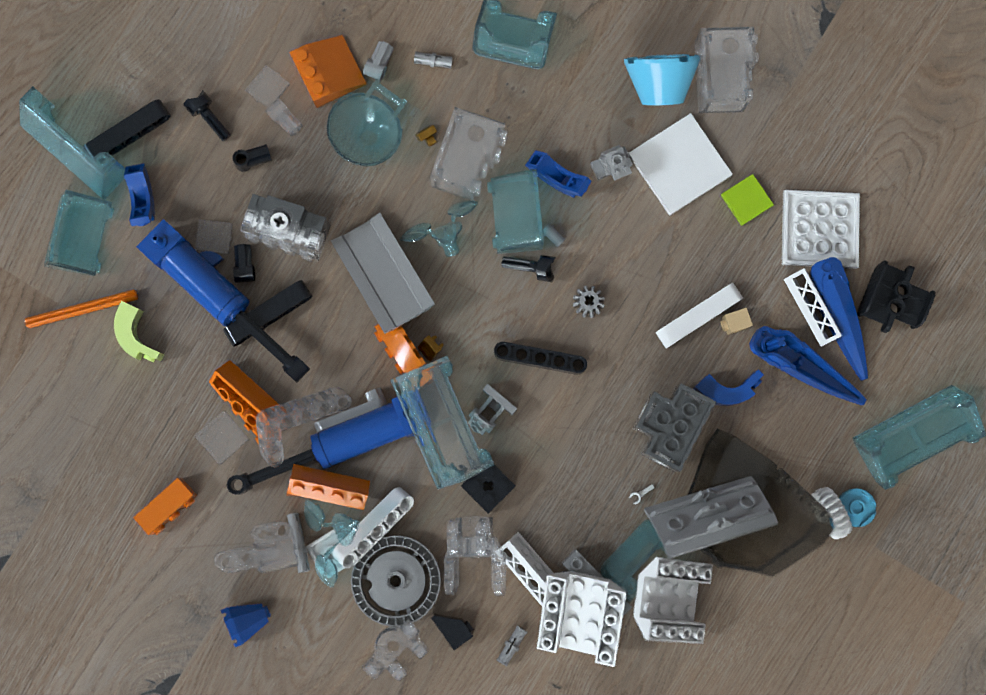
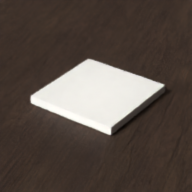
[628,113,733,216]
[782,190,860,269]

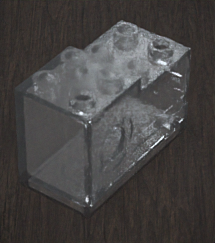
[695,27,759,113]
[430,107,508,201]

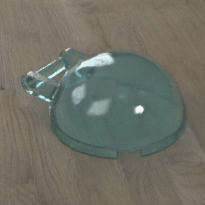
[327,79,408,167]

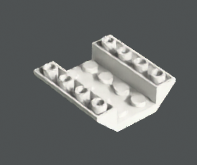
[633,557,713,644]
[537,571,627,667]

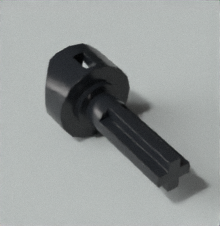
[183,90,231,141]
[501,255,556,282]

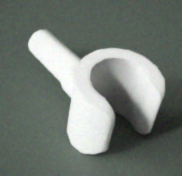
[629,484,654,504]

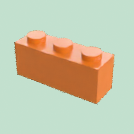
[133,478,197,535]

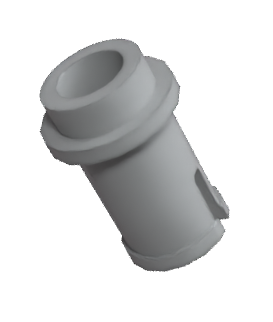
[541,224,565,248]

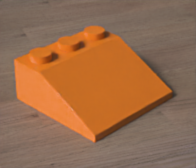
[289,35,367,108]

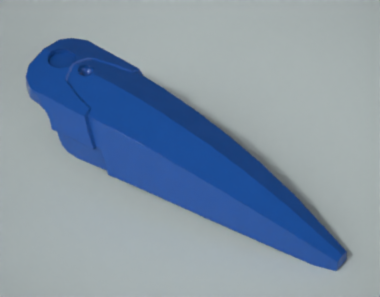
[810,257,868,381]
[749,326,866,406]

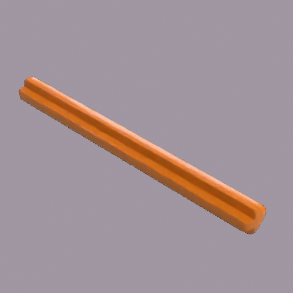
[25,289,138,328]

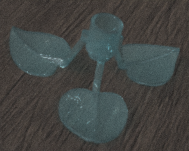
[400,201,478,257]
[304,499,359,588]

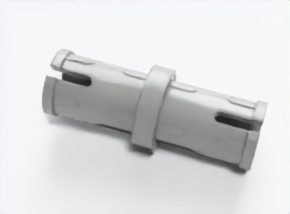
[414,51,453,69]
[497,626,527,666]

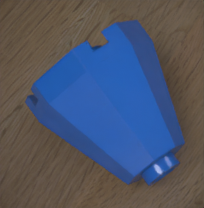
[220,603,271,647]

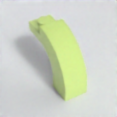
[114,301,164,362]

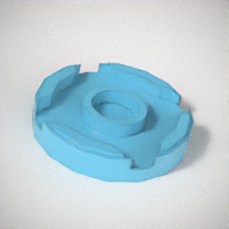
[839,488,876,527]

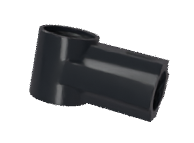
[232,144,272,172]
[233,244,256,283]

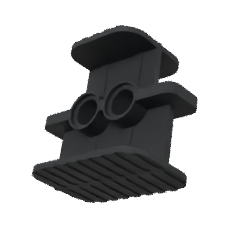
[857,260,936,333]

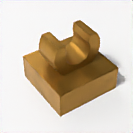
[415,125,437,147]
[418,335,444,361]

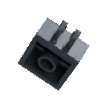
[458,455,516,514]

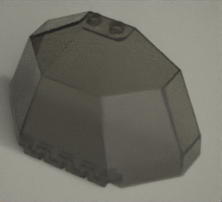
[688,428,835,577]

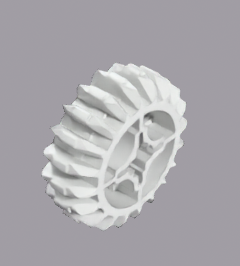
[811,487,852,539]

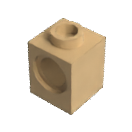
[721,308,753,335]

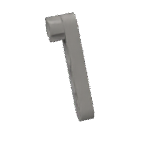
[314,388,387,433]

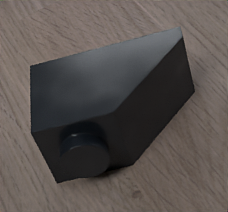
[431,614,474,650]

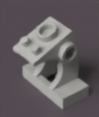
[590,145,633,181]
[468,384,517,435]

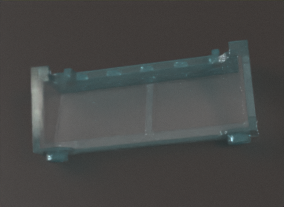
[391,355,494,490]

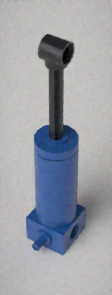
[136,219,310,383]
[227,389,433,495]

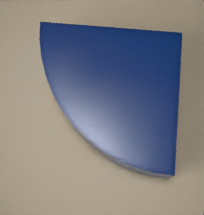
[200,251,224,267]

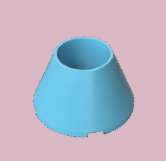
[624,54,701,105]

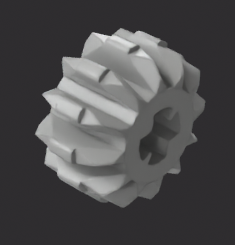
[572,286,605,318]

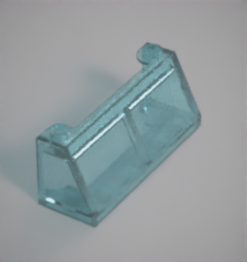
[19,86,125,200]
[852,385,986,490]

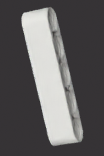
[656,283,743,348]
[333,487,414,568]

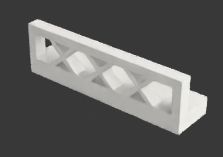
[784,268,843,346]
[496,532,553,607]

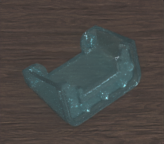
[472,0,557,69]
[487,169,544,254]
[44,190,114,276]
[600,519,666,602]

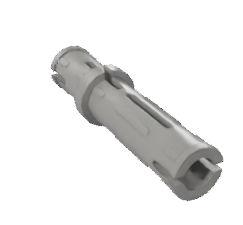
[287,513,310,573]

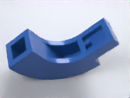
[525,150,592,198]
[124,163,155,226]
[693,369,764,406]

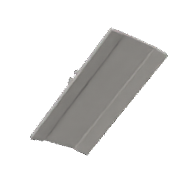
[331,213,435,334]
[644,476,778,559]

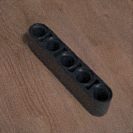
[82,99,171,165]
[223,280,313,347]
[494,342,587,375]

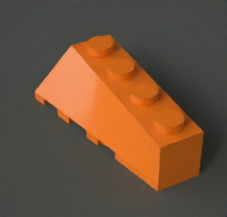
[374,324,436,391]
[209,360,286,444]
[286,464,370,510]

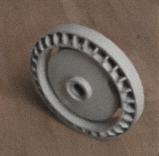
[351,536,441,626]

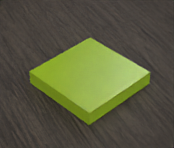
[721,174,774,226]

